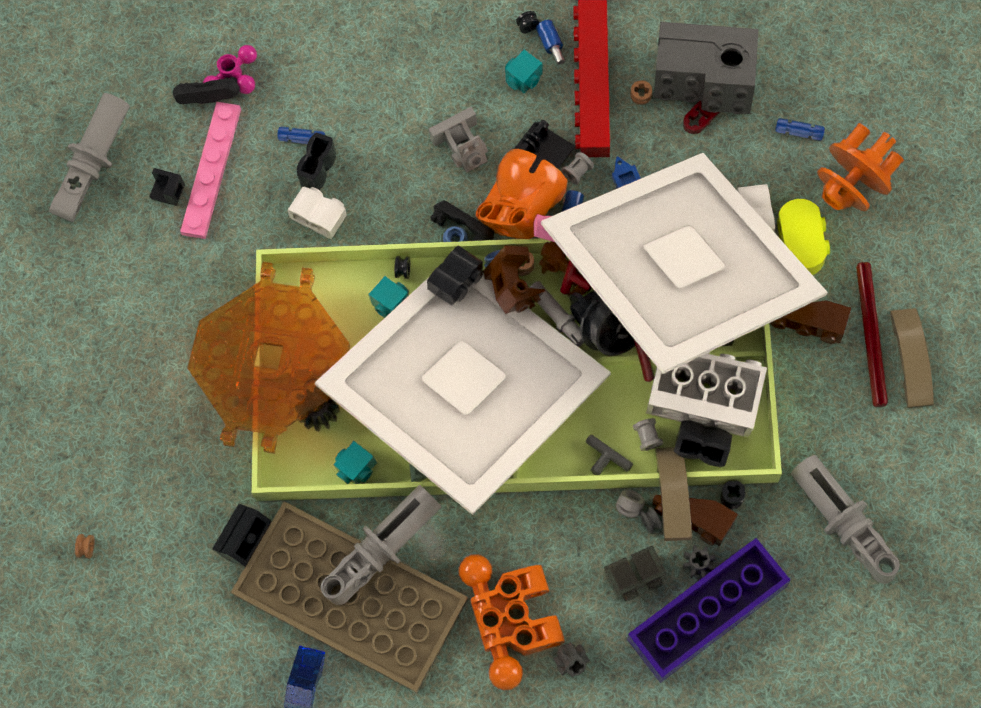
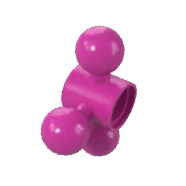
[203,45,257,94]

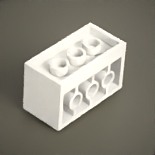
[646,352,767,438]

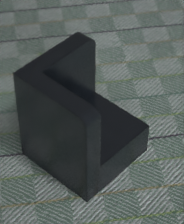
[149,168,185,206]

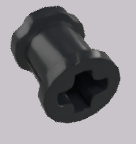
[720,481,745,510]

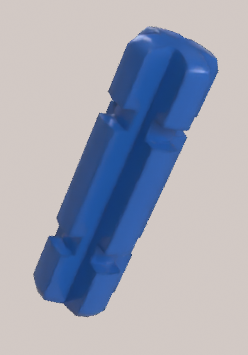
[776,118,825,140]
[278,127,325,144]

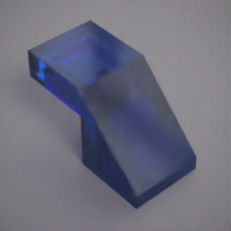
[283,646,325,708]

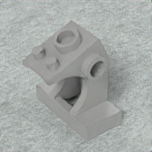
[429,107,488,173]

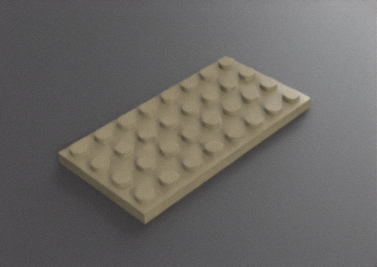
[230,501,468,693]

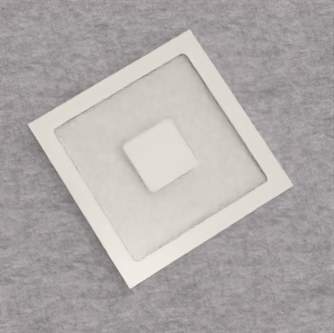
[541,153,828,374]
[315,274,611,515]

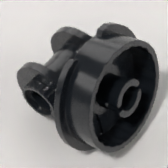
[569,290,635,356]

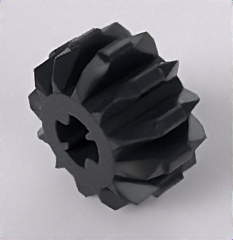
[295,386,340,432]

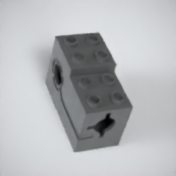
[653,22,759,115]

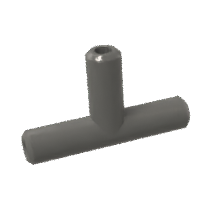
[586,435,633,475]

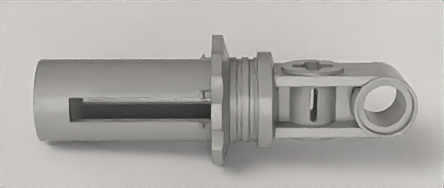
[49,93,130,223]
[791,455,900,584]
[321,485,442,605]

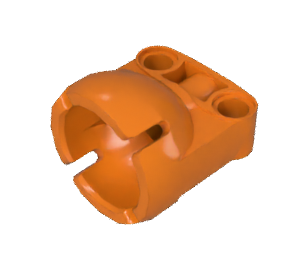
[476,149,567,239]

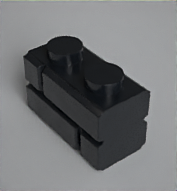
[212,504,272,567]

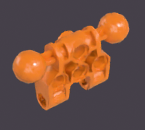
[459,554,565,690]

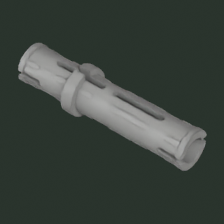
[530,281,584,347]

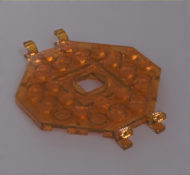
[187,262,350,454]

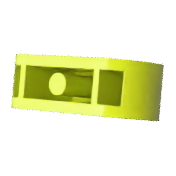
[777,199,830,275]

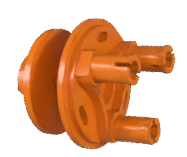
[817,123,904,211]

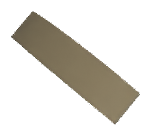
[890,308,934,408]
[655,447,692,541]

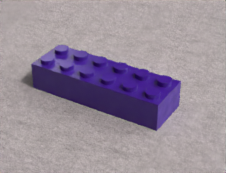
[627,538,790,683]

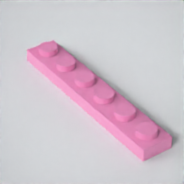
[180,102,241,239]

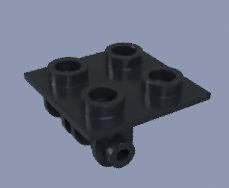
[514,120,575,173]

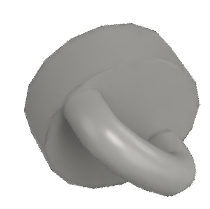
[616,489,645,518]

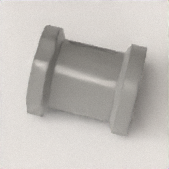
[561,152,594,185]
[633,418,663,451]

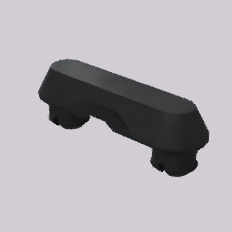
[173,77,240,104]
[430,200,494,241]

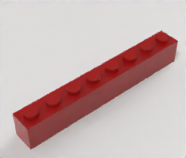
[573,0,610,157]

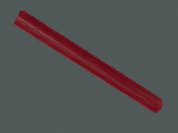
[856,262,888,407]

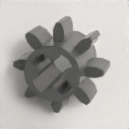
[683,545,715,578]
[553,642,590,677]

